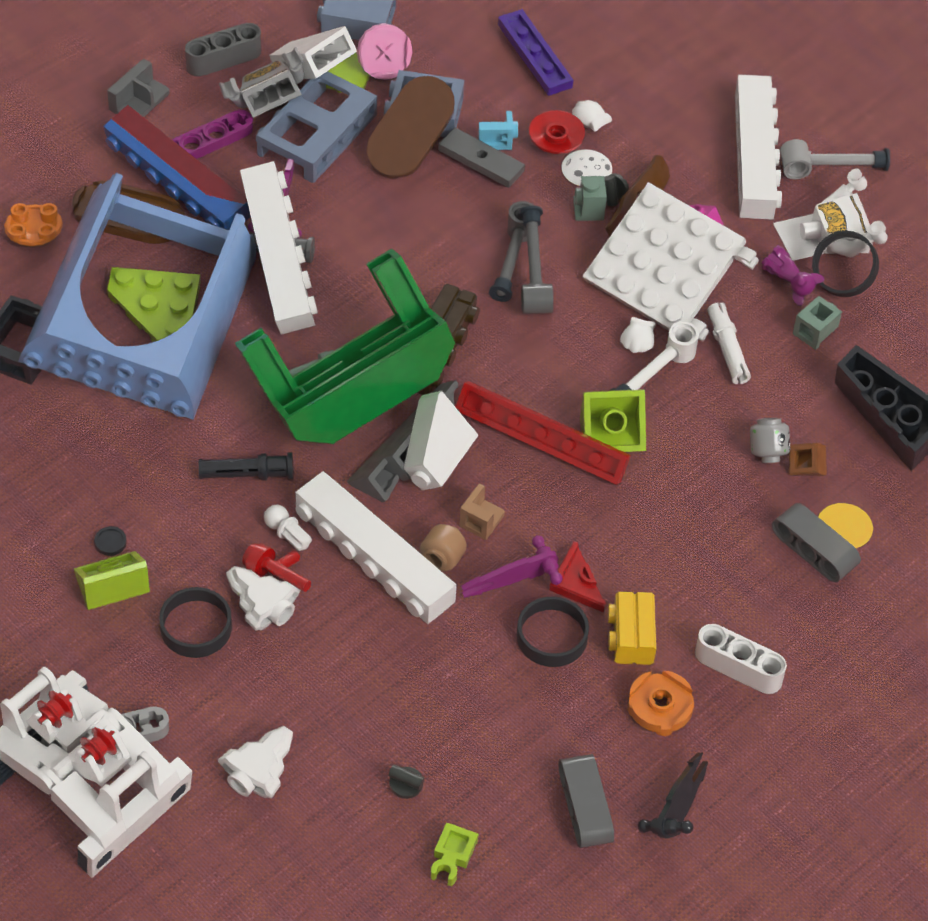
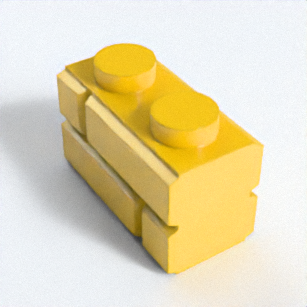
[608,592,656,665]

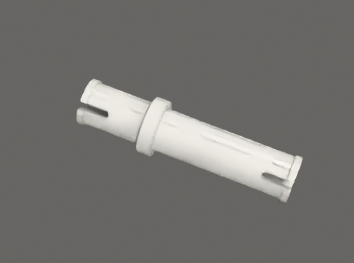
[707,302,751,384]

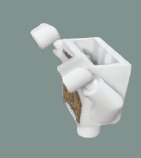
[800,168,888,258]

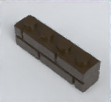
[417,284,480,395]

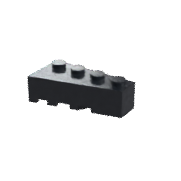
[835,345,928,471]

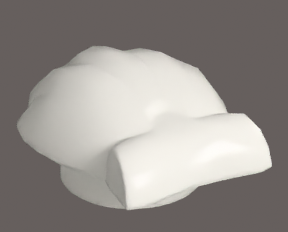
[572,100,612,132]
[620,317,656,353]

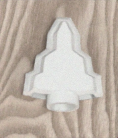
[226,566,301,631]
[218,726,293,798]

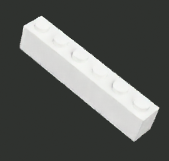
[735,75,782,219]
[240,161,318,335]
[295,471,456,624]

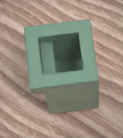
[573,176,607,221]
[793,296,842,350]

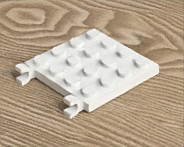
[583,182,759,342]

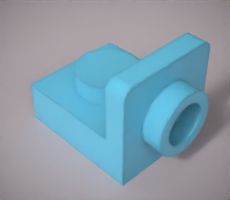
[478,111,518,150]

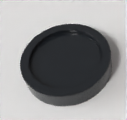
[94,526,127,556]

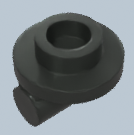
[604,173,629,206]
[388,764,425,799]

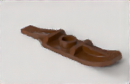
[605,155,670,237]

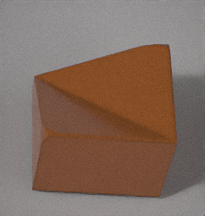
[789,442,827,476]

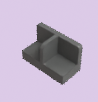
[107,58,170,117]

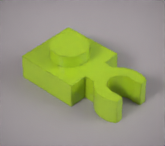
[431,823,479,886]

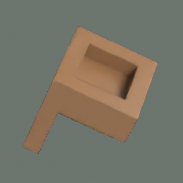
[459,483,505,540]

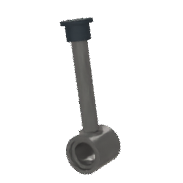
[489,201,534,302]
[519,206,553,314]

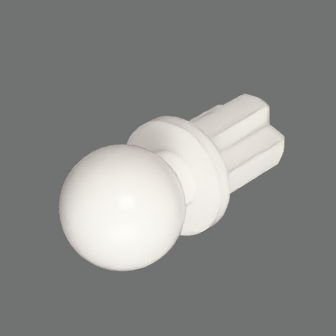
[264,505,312,551]

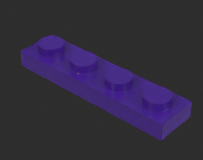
[498,9,574,96]

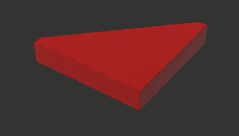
[549,541,606,613]

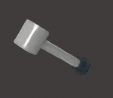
[780,139,890,180]

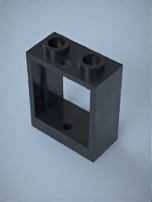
[0,295,42,385]

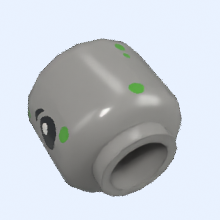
[750,418,790,463]

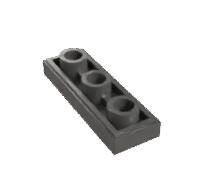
[439,127,525,188]

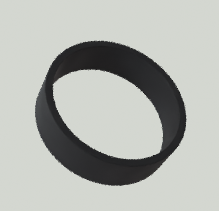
[812,230,879,297]
[159,587,232,658]
[517,596,589,667]

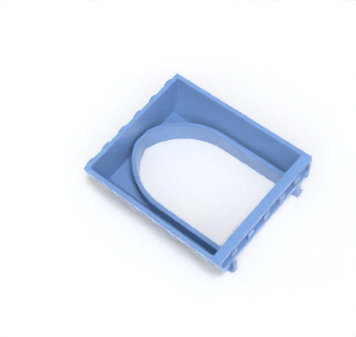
[18,173,256,420]

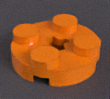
[628,670,694,736]

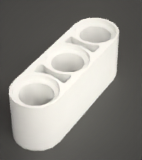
[695,624,787,694]

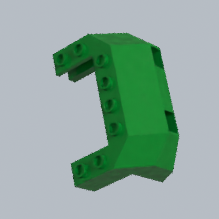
[235,248,455,444]

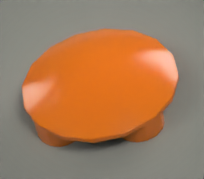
[4,203,63,246]

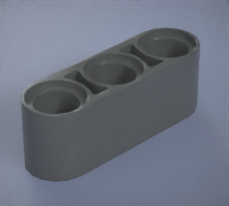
[185,23,262,76]
[772,503,861,582]
[558,754,614,848]

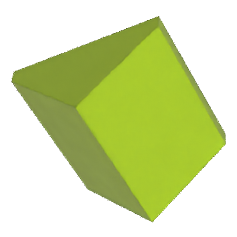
[580,389,646,452]
[74,551,150,610]

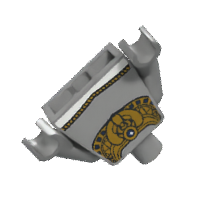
[219,47,304,117]

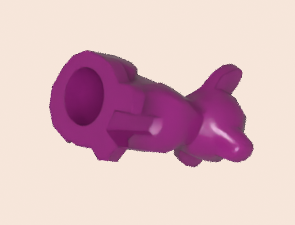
[761,245,825,306]

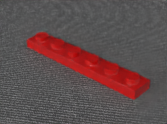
[455,381,631,485]

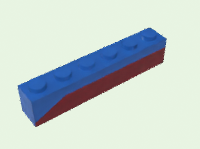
[103,105,251,230]

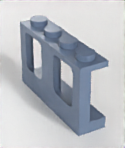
[256,71,377,183]

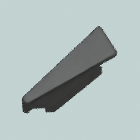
[347,380,459,502]

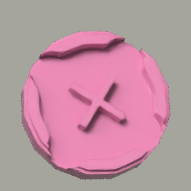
[357,23,413,80]

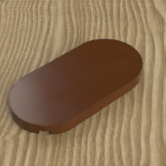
[367,76,455,179]
[72,180,185,244]

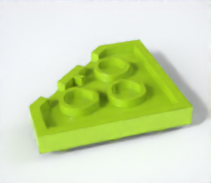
[107,267,201,342]

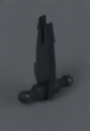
[638,752,708,839]

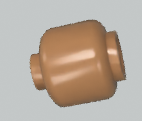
[419,524,467,571]

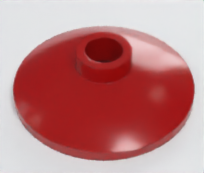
[529,110,585,154]

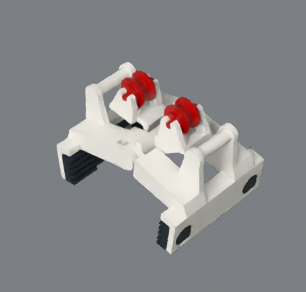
[0,667,192,878]

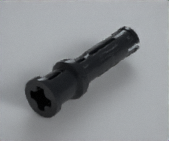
[199,452,294,481]

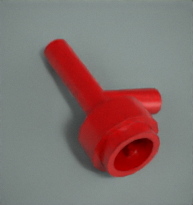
[242,543,311,592]

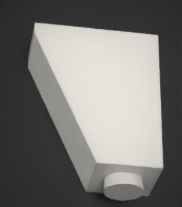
[269,26,357,79]
[403,391,478,491]

